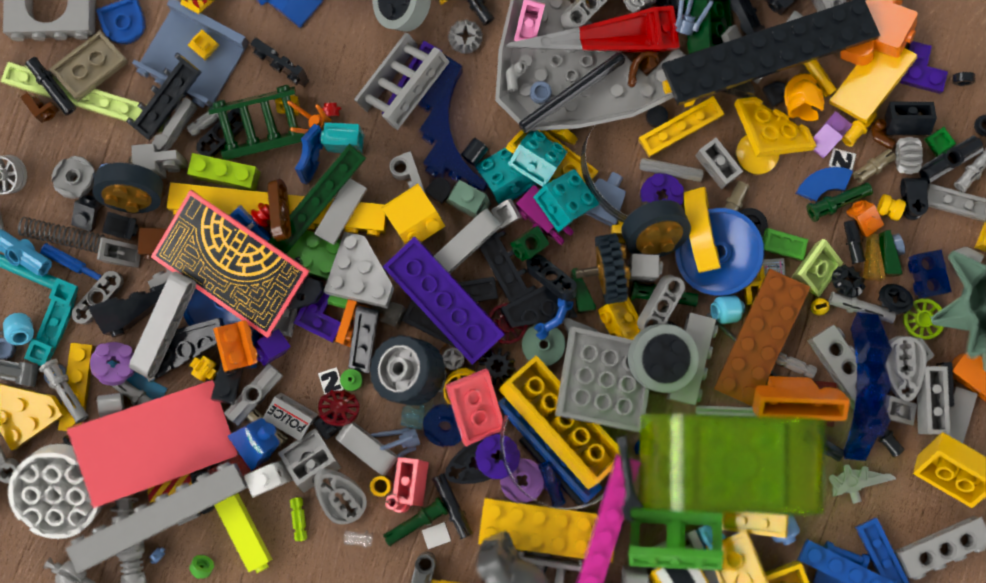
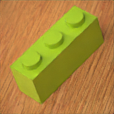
[187,153,261,191]

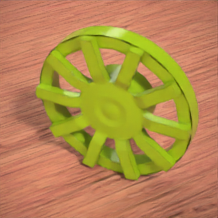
[903,299,944,340]

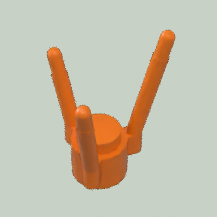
[287,100,331,134]

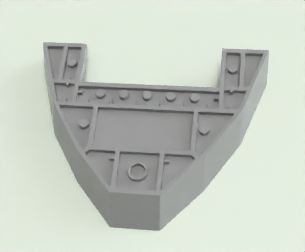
[495,0,685,131]

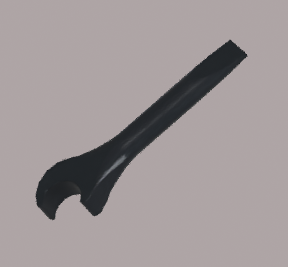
[617,436,644,522]

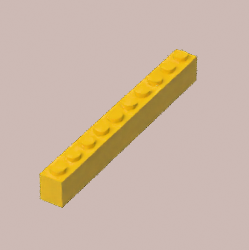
[167,182,387,237]

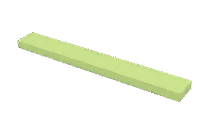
[1,62,170,133]

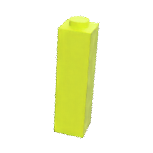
[214,493,273,573]

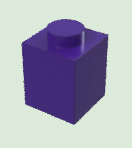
[254,329,291,366]

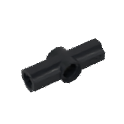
[919,135,984,184]

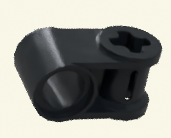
[900,178,929,221]

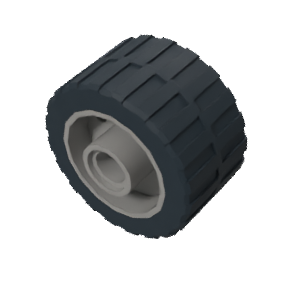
[370,335,445,406]

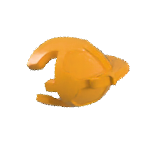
[784,74,824,121]

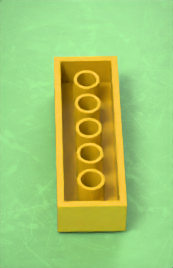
[498,355,620,489]
[478,497,615,563]

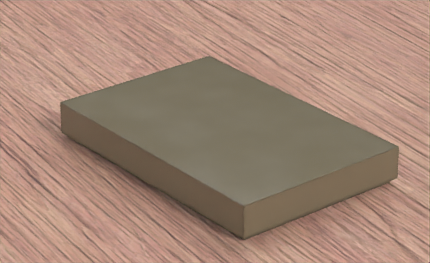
[49,31,128,102]

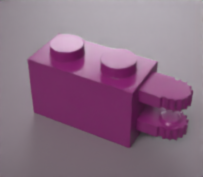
[516,185,574,245]

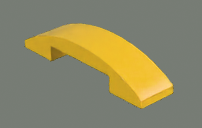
[684,186,721,273]

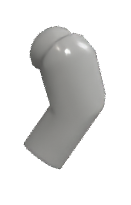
[506,60,527,92]
[954,247,984,263]

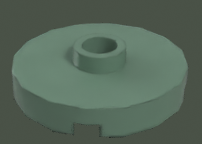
[522,323,565,366]

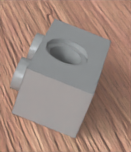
[695,138,743,190]

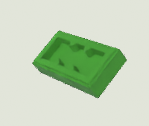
[763,228,809,261]

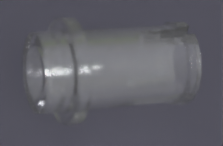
[344,531,373,549]

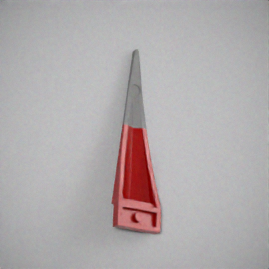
[506,6,680,52]

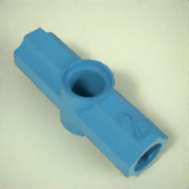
[0,229,52,277]

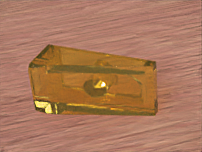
[863,234,885,281]

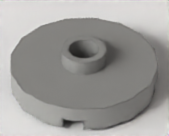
[52,156,96,199]

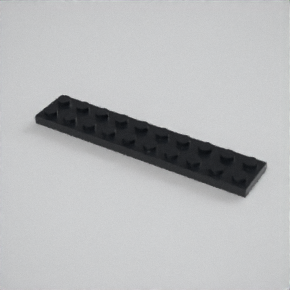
[661,0,880,106]

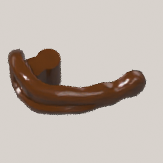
[627,51,661,88]

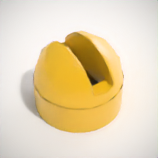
[811,298,830,316]

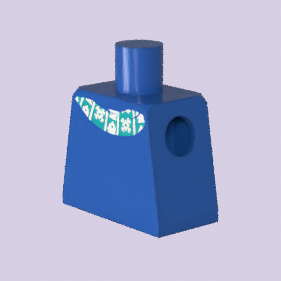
[228,418,279,471]

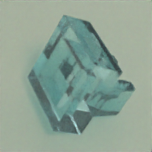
[401,405,425,430]

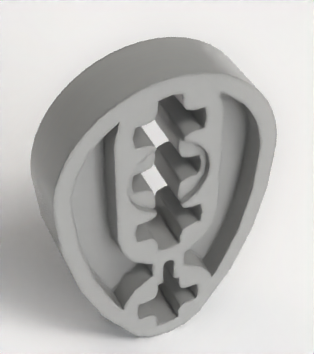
[881,336,926,401]
[314,469,367,524]

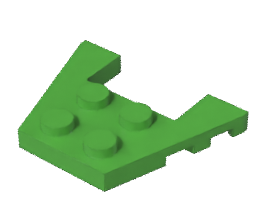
[287,230,348,309]

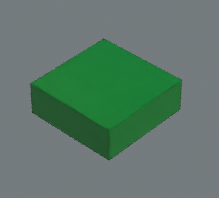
[924,127,956,157]

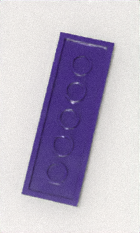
[383,236,505,364]

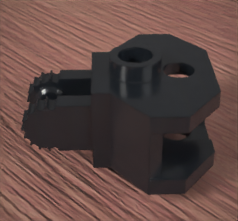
[288,257,325,309]

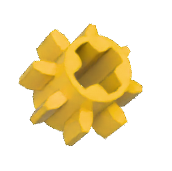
[189,355,218,382]

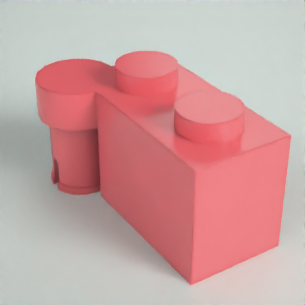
[385,457,429,513]

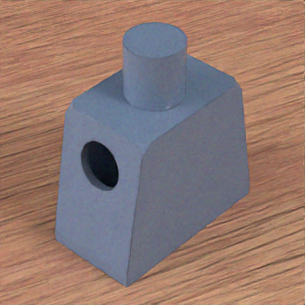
[585,172,626,227]

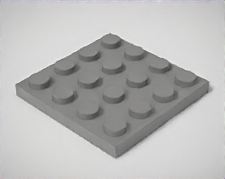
[555,327,649,433]

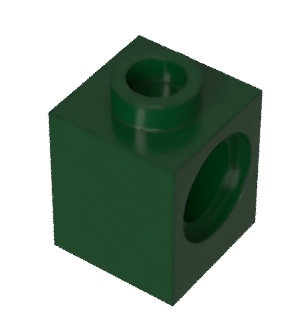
[510,226,550,261]

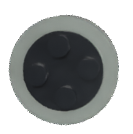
[373,0,431,32]
[628,324,699,393]

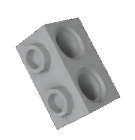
[628,254,663,283]

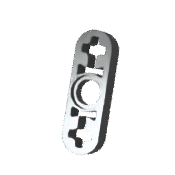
[72,271,124,325]

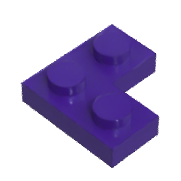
[899,41,948,94]
[294,293,341,343]

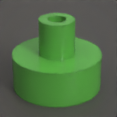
[340,369,363,391]
[189,555,214,579]

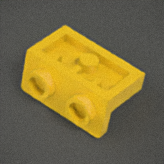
[598,297,641,340]

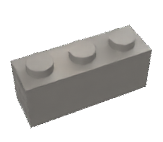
[917,366,950,434]

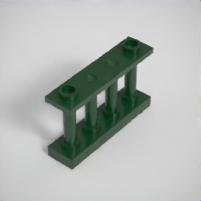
[208,85,307,160]

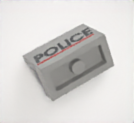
[263,393,318,441]

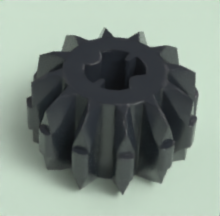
[479,348,516,385]

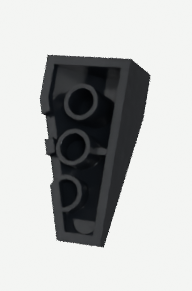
[88,283,166,338]

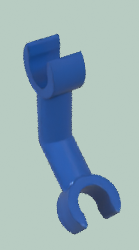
[534,298,573,340]

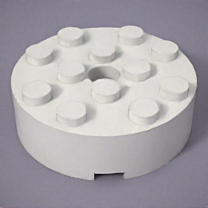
[8,444,104,539]

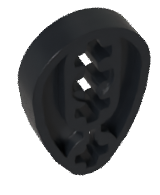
[445,439,502,484]

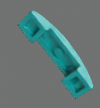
[24,278,78,366]

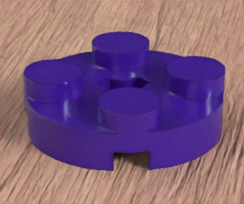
[640,173,684,205]
[475,434,520,479]

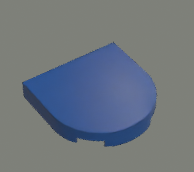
[96,0,145,44]

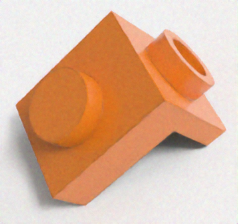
[846,200,884,237]

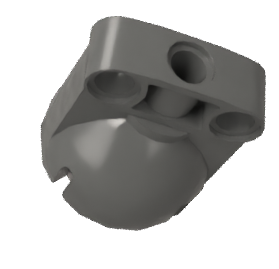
[477,530,548,583]

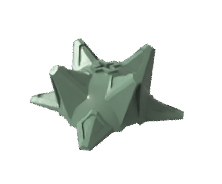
[931,250,986,372]

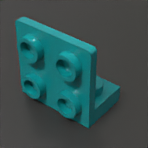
[507,131,568,187]
[476,147,537,205]
[533,169,599,232]

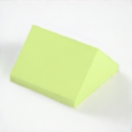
[791,239,844,297]

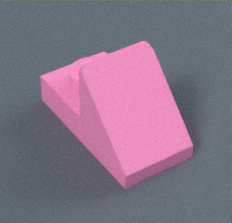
[514,0,545,41]

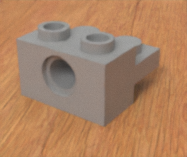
[131,143,187,179]
[278,428,341,492]

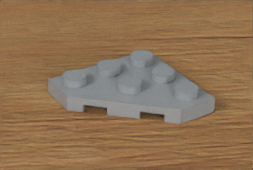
[324,232,394,309]

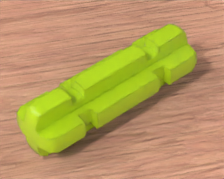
[290,497,307,542]

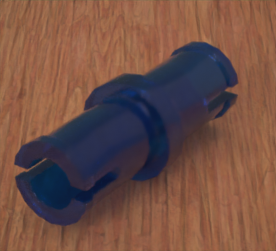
[538,461,566,507]

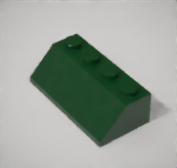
[685,0,733,54]

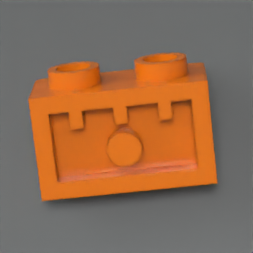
[335,299,371,347]
[213,320,257,372]

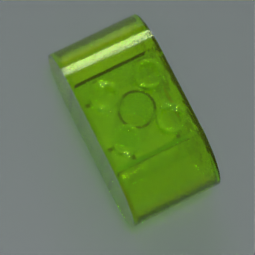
[639,414,825,515]

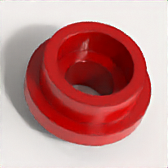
[322,103,342,116]

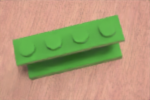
[629,506,723,570]

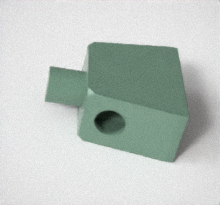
[445,180,491,218]

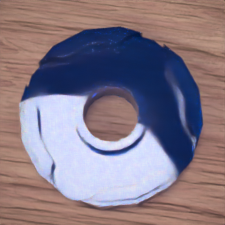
[423,403,462,447]

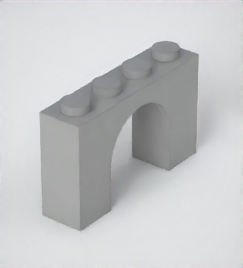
[3,0,96,41]

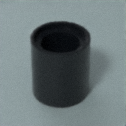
[460,138,489,167]

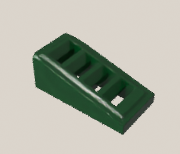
[879,230,903,277]
[570,268,596,314]

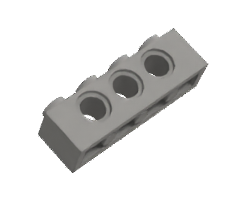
[807,325,884,414]
[894,516,986,580]

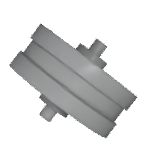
[0,155,27,195]

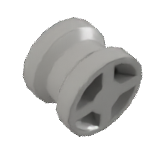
[442,348,464,371]

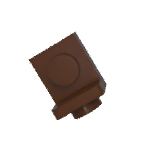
[20,92,59,123]

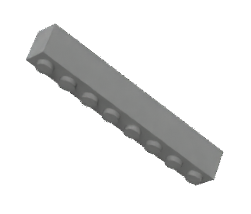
[65,462,248,573]

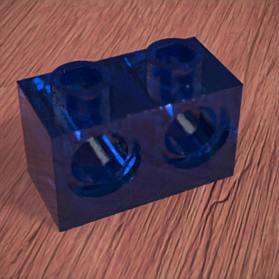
[908,249,952,299]

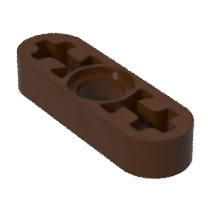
[267,179,291,241]

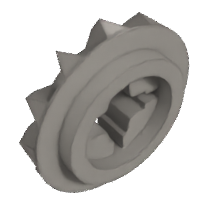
[448,19,482,54]

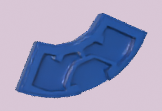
[295,124,323,185]
[795,167,853,202]

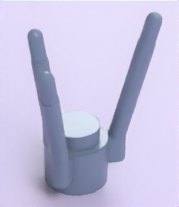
[675,0,713,36]
[370,427,421,458]

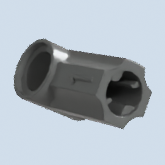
[0,360,40,387]
[411,552,436,583]

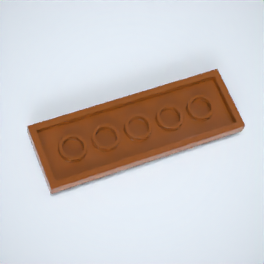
[713,268,811,406]

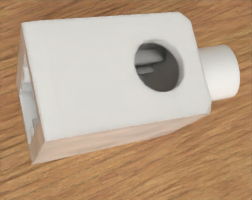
[244,461,292,498]

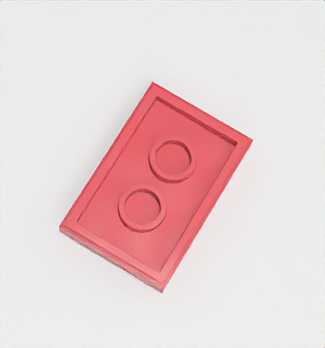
[445,369,506,446]

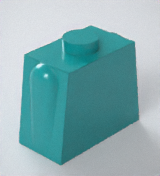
[321,123,364,153]

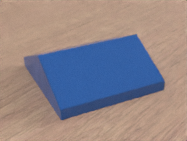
[267,0,324,28]

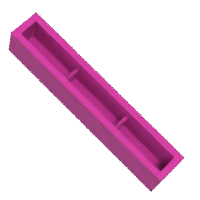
[576,454,640,583]

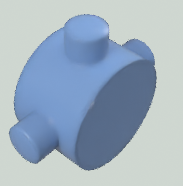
[149,547,165,564]

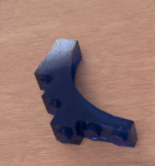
[418,54,487,193]
[844,312,892,461]

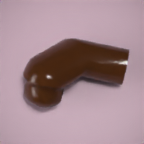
[871,119,896,149]

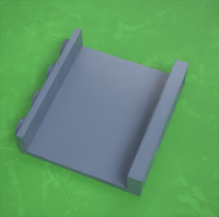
[132,0,249,108]

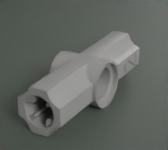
[224,363,283,426]

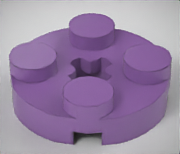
[90,342,135,386]
[500,458,544,503]

